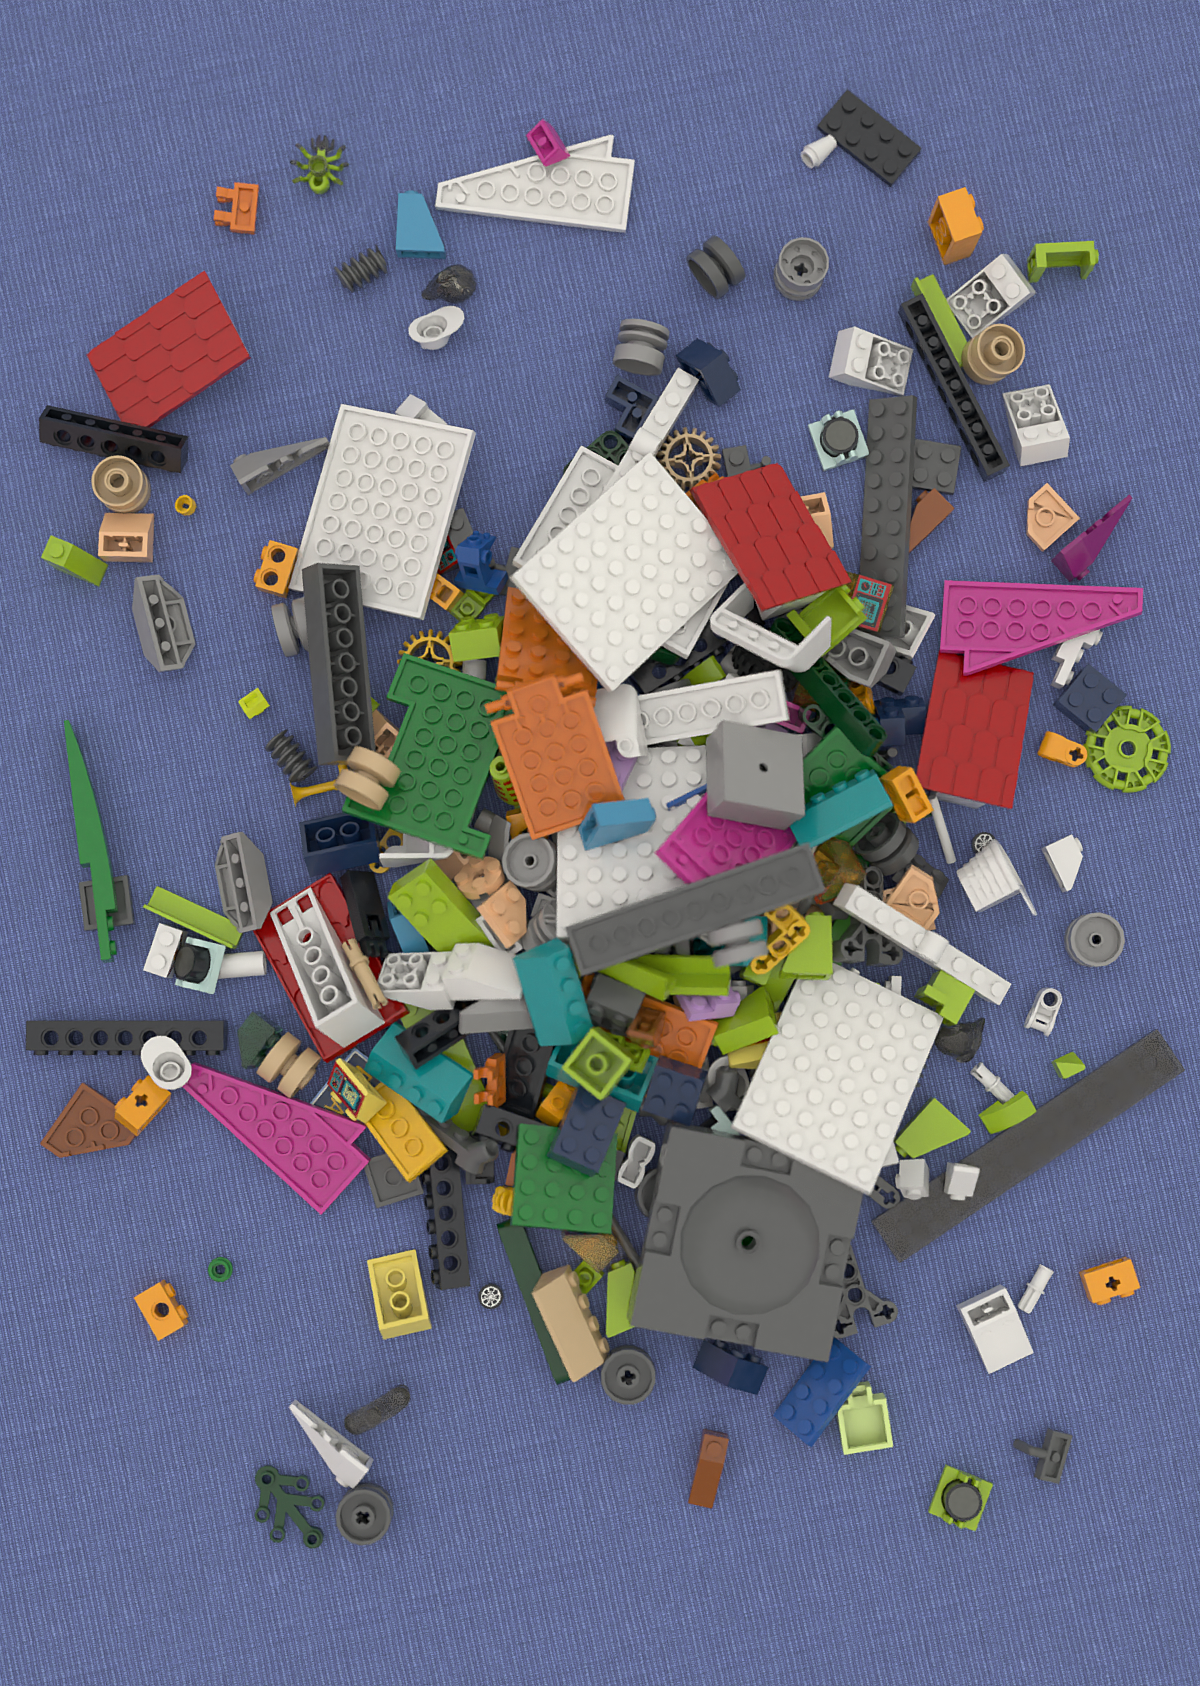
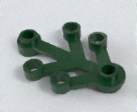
[254,1465,325,1549]

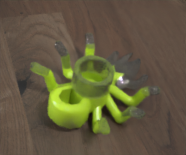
[290,135,349,195]

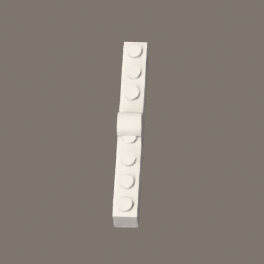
[600,368,699,496]
[833,883,1011,1005]

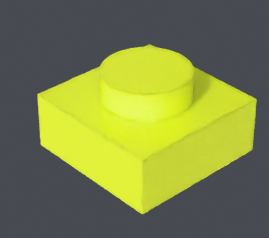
[238,688,270,719]

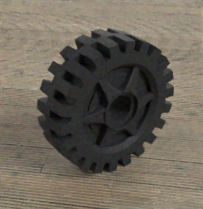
[732,627,799,693]

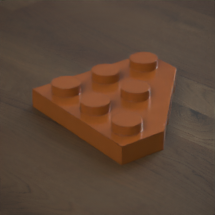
[40,1082,136,1158]

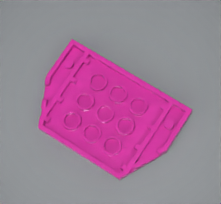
[654,791,797,885]

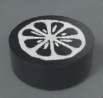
[971,832,996,854]
[478,1283,503,1309]

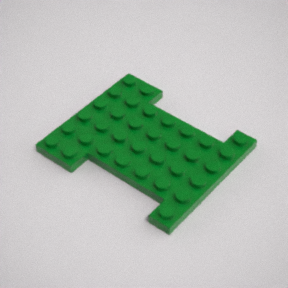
[342,653,514,861]

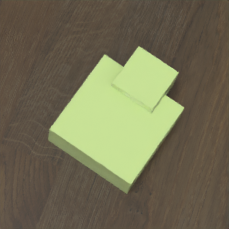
[836,1381,893,1455]

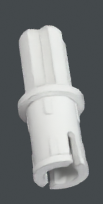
[970,1062,1014,1104]
[1018,1264,1054,1313]

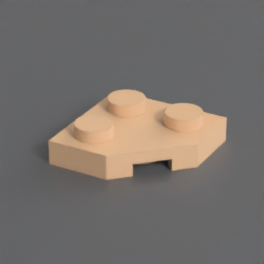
[1026,483,1080,552]
[884,864,940,930]
[477,880,527,948]

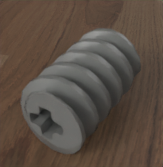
[333,244,388,293]
[265,729,318,783]

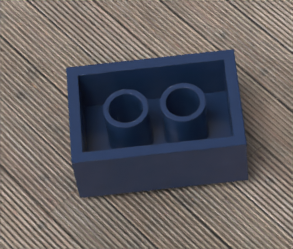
[299,813,381,877]
[546,1084,626,1177]

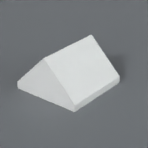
[883,605,935,660]

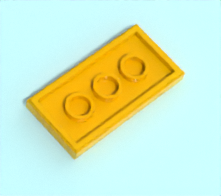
[365,1082,448,1183]

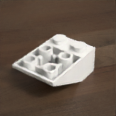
[946,254,1036,338]
[829,327,913,396]
[1002,384,1070,466]
[377,952,456,1010]
[956,1284,1033,1374]

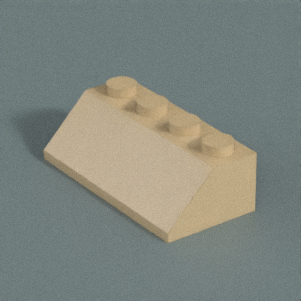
[532,1264,609,1382]

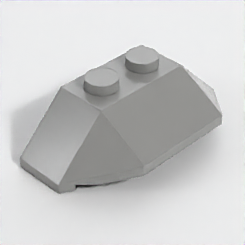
[132,574,195,672]
[215,832,273,933]

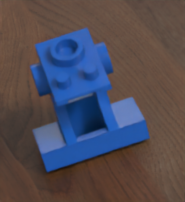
[454,531,509,595]

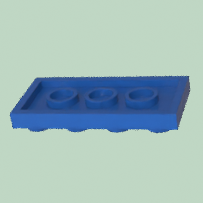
[773,1337,871,1447]

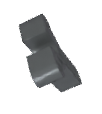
[832,866,903,967]
[833,1244,898,1339]

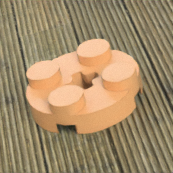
[454,857,505,899]

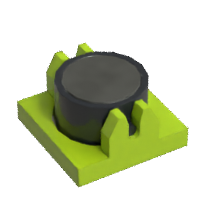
[928,1464,993,1531]

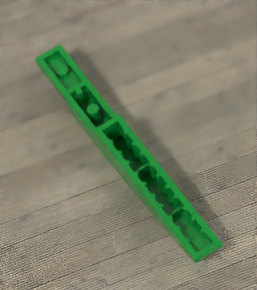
[64,720,118,963]

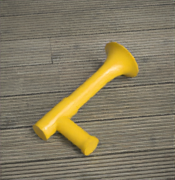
[290,765,348,807]

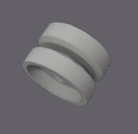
[271,597,309,657]
[502,833,557,892]
[1064,912,1125,967]
[706,919,769,967]

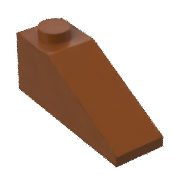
[909,488,955,553]
[627,1007,666,1049]
[688,1428,729,1509]

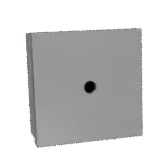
[706,720,805,830]

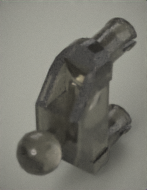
[344,1385,411,1435]

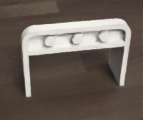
[710,583,831,672]

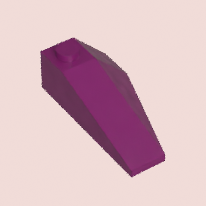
[1051,494,1132,582]

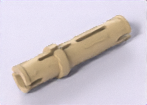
[341,939,388,1009]

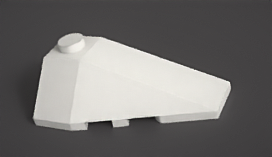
[289,1399,374,1489]

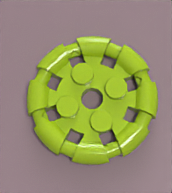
[1083,705,1171,793]

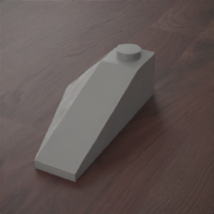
[230,437,330,495]
[795,610,896,688]
[459,993,533,1034]

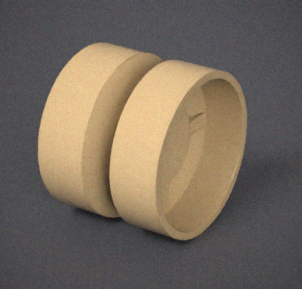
[962,324,1025,385]
[91,456,151,513]
[334,746,401,810]
[257,1032,322,1099]

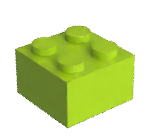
[448,613,504,662]
[561,1026,637,1100]

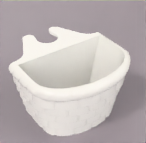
[957,840,1037,916]

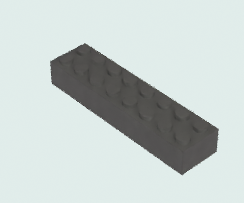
[302,563,376,765]

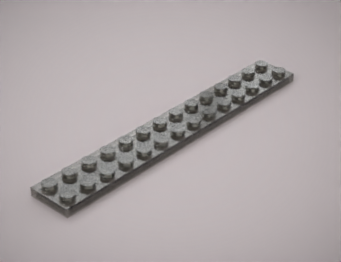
[871,1029,1185,1263]

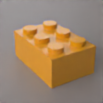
[928,187,984,265]

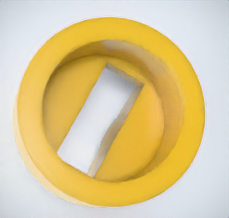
[175,495,197,516]

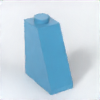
[396,191,446,259]
[578,798,656,850]
[387,901,431,953]

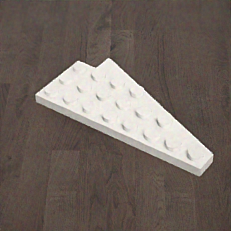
[435,135,635,233]

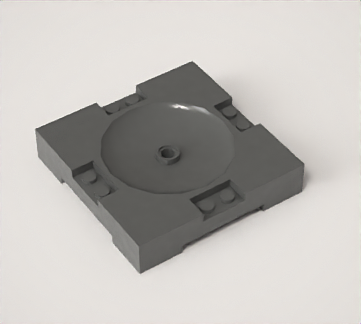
[627,1120,863,1362]

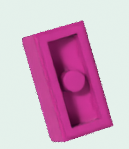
[526,119,570,167]

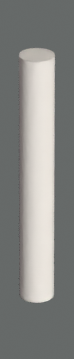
[928,795,956,864]

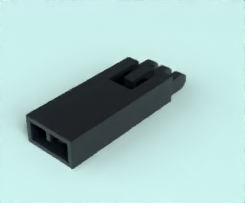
[340,870,391,958]

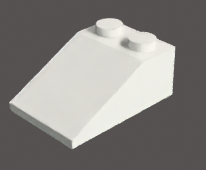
[442,943,523,1000]

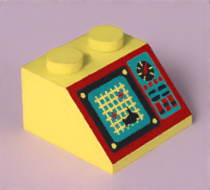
[327,1058,387,1124]

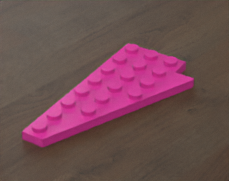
[940,580,1143,676]
[182,1062,371,1215]

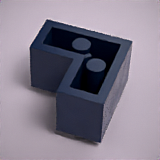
[675,338,741,407]
[605,375,659,444]
[874,695,926,747]
[692,1339,769,1395]

